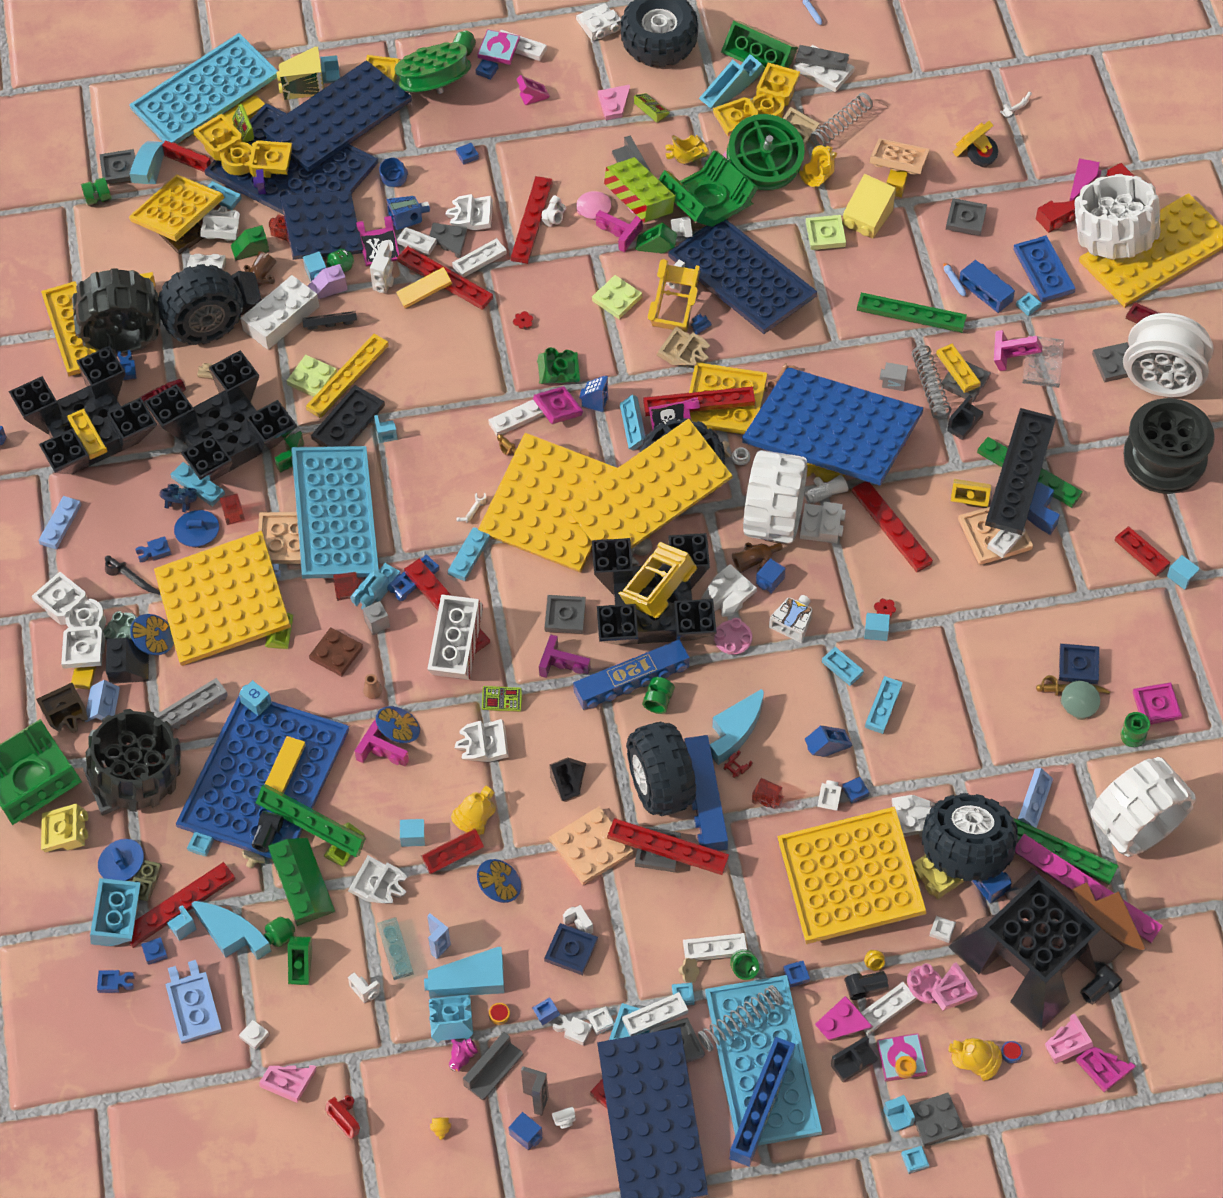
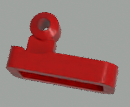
[325,1095,360,1139]

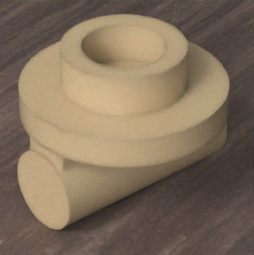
[198,363,213,379]

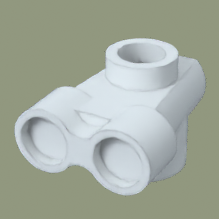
[541,195,566,227]

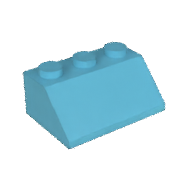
[90,878,140,946]

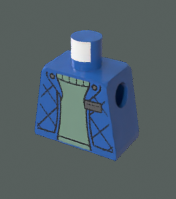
[386,196,430,230]

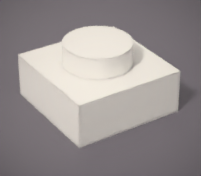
[239,1020,269,1050]

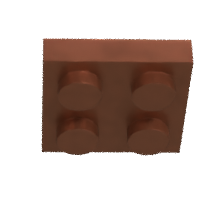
[309,627,363,677]

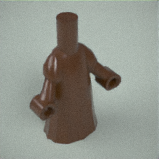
[243,251,277,286]
[732,542,783,573]

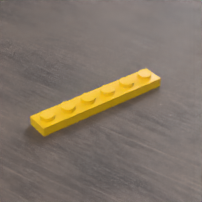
[306,333,389,419]

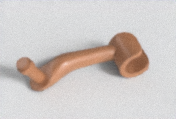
[765,363,796,392]

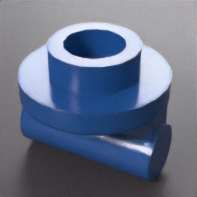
[690,313,712,334]

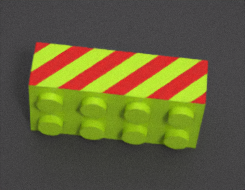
[604,157,675,223]

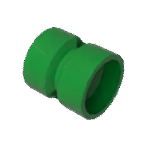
[81,177,111,206]
[642,677,675,714]
[1120,712,1150,747]
[730,949,759,980]

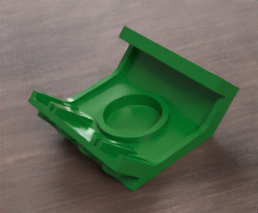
[659,150,758,227]
[0,719,82,825]

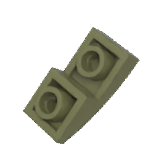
[132,860,162,902]

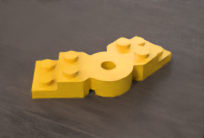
[713,63,800,136]
[193,114,292,178]

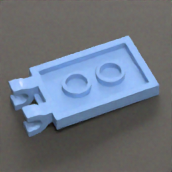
[165,960,222,1044]

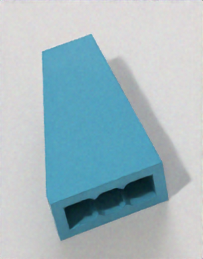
[424,947,504,998]

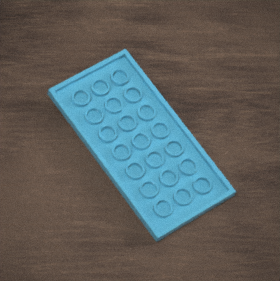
[129,33,278,144]
[291,446,379,579]
[705,975,822,1146]

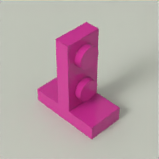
[596,210,643,253]
[994,330,1043,371]
[355,720,409,766]

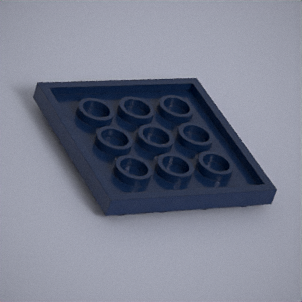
[281,190,363,260]

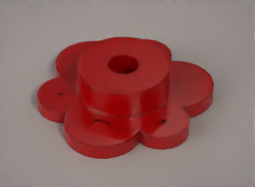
[513,311,533,329]
[874,598,896,617]

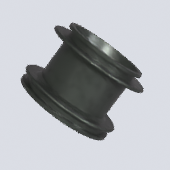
[1123,398,1215,494]

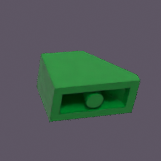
[635,222,677,254]
[230,225,269,261]
[287,936,312,985]

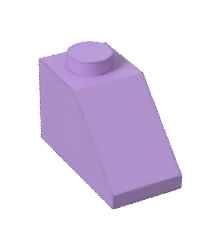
[308,264,347,299]

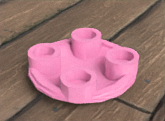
[577,191,611,221]
[714,618,752,655]
[907,963,942,1004]

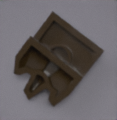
[36,682,88,733]

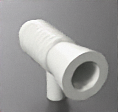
[805,474,848,504]

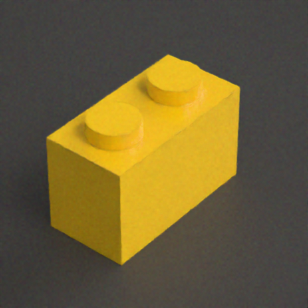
[950,479,991,507]

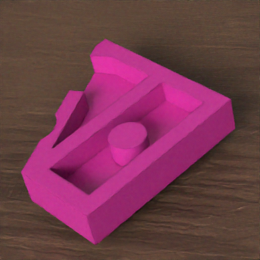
[815,996,873,1041]
[1076,1046,1136,1093]

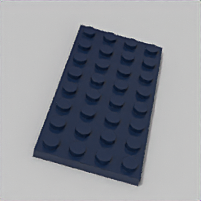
[263,60,412,172]
[668,220,817,334]
[597,1027,709,1198]

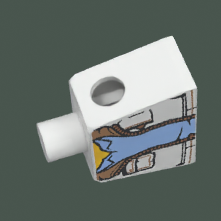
[769,595,812,643]

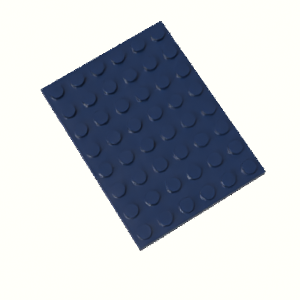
[205,103,378,215]

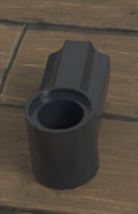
[251,811,284,853]
[1080,965,1123,1005]
[844,971,889,1000]

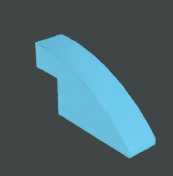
[699,55,765,109]
[130,141,164,184]
[710,689,764,765]
[191,901,271,960]

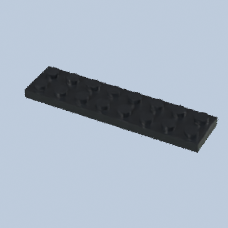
[985,408,1056,535]

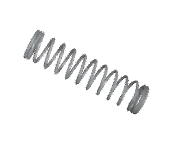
[811,92,873,147]
[911,345,952,419]
[698,985,784,1051]

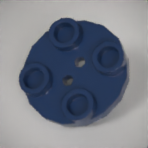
[159,484,197,513]

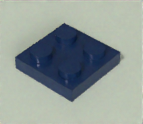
[1058,643,1099,684]
[544,923,598,976]

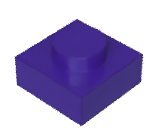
[253,169,266,195]

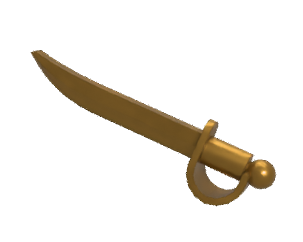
[497,434,517,455]
[1036,675,1110,696]

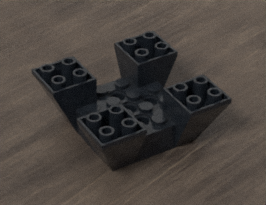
[9,345,157,475]
[144,350,297,481]
[592,533,717,645]
[949,867,1125,1031]

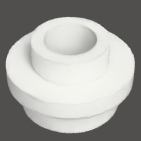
[732,447,750,465]

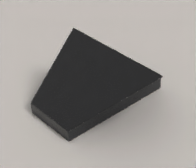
[549,757,586,801]

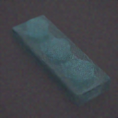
[377,917,414,980]

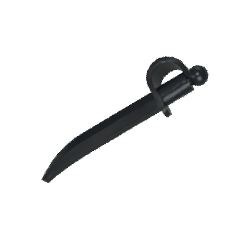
[105,555,161,595]

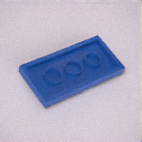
[1013,235,1076,302]

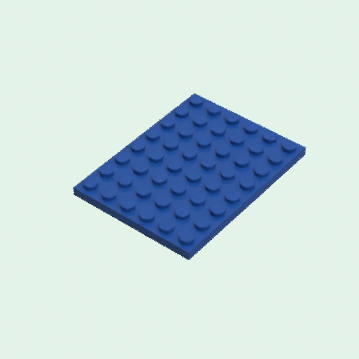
[742,368,923,485]
[176,696,350,859]

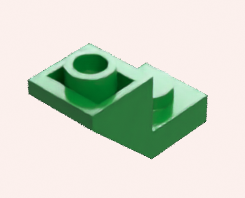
[275,431,304,473]

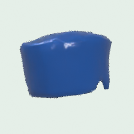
[379,157,408,187]

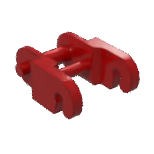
[723,750,753,778]

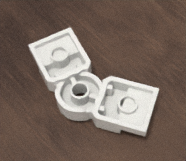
[32,572,106,669]

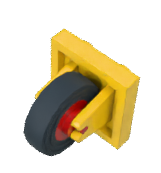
[953,120,999,167]

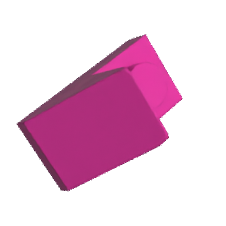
[516,75,550,105]

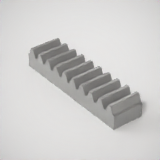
[155,678,228,730]

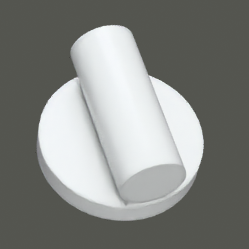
[552,1107,576,1128]

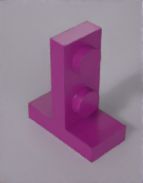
[539,634,591,678]

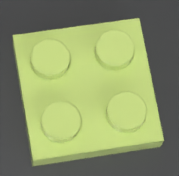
[806,215,846,250]
[592,275,642,319]
[286,355,337,397]

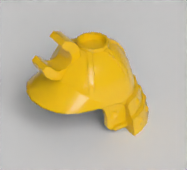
[665,135,709,164]
[799,145,837,187]
[451,785,496,835]
[948,1038,1002,1081]

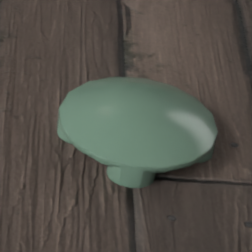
[103,611,137,641]
[1060,681,1101,720]

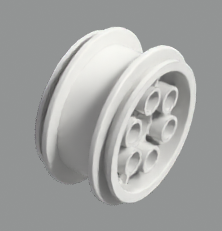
[1123,313,1214,397]

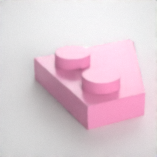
[598,85,630,120]
[932,962,978,1011]
[1045,1014,1093,1064]
[259,1065,316,1103]

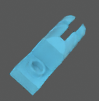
[350,563,401,610]

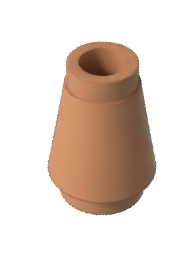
[363,674,383,699]

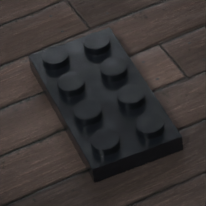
[311,385,385,447]

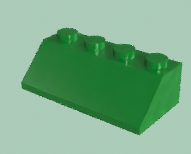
[721,20,798,72]
[268,838,335,926]

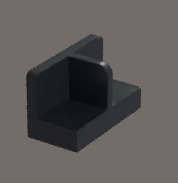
[947,395,984,440]
[831,1036,878,1082]

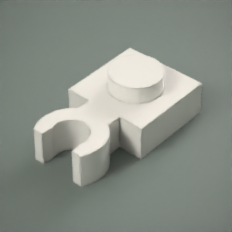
[553,1014,592,1046]

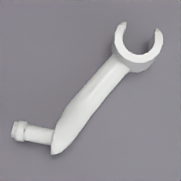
[1000,91,1032,118]
[457,493,487,523]

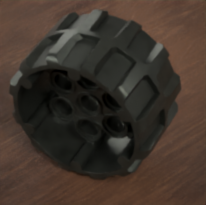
[72,268,161,355]
[85,709,181,812]

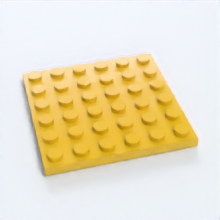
[478,433,617,573]
[154,531,291,666]
[777,806,926,944]

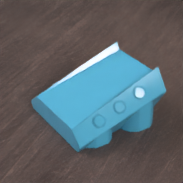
[429,995,473,1043]

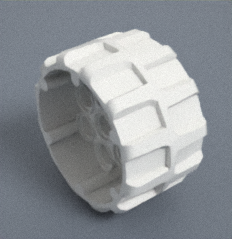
[1075,174,1160,260]
[743,450,807,544]
[1090,757,1196,857]

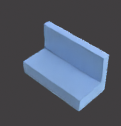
[85,680,120,722]
[427,913,451,959]

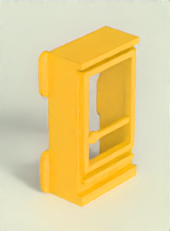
[648,259,700,332]
[619,542,697,618]

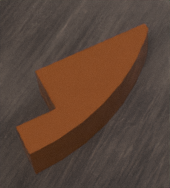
[1072,883,1146,951]

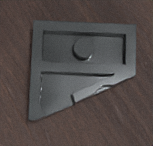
[429,223,468,258]

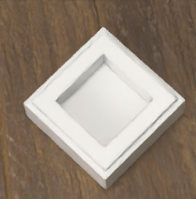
[929,916,956,943]
[587,1006,615,1035]

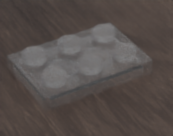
[1022,335,1064,388]

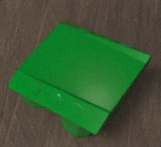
[537,347,580,384]

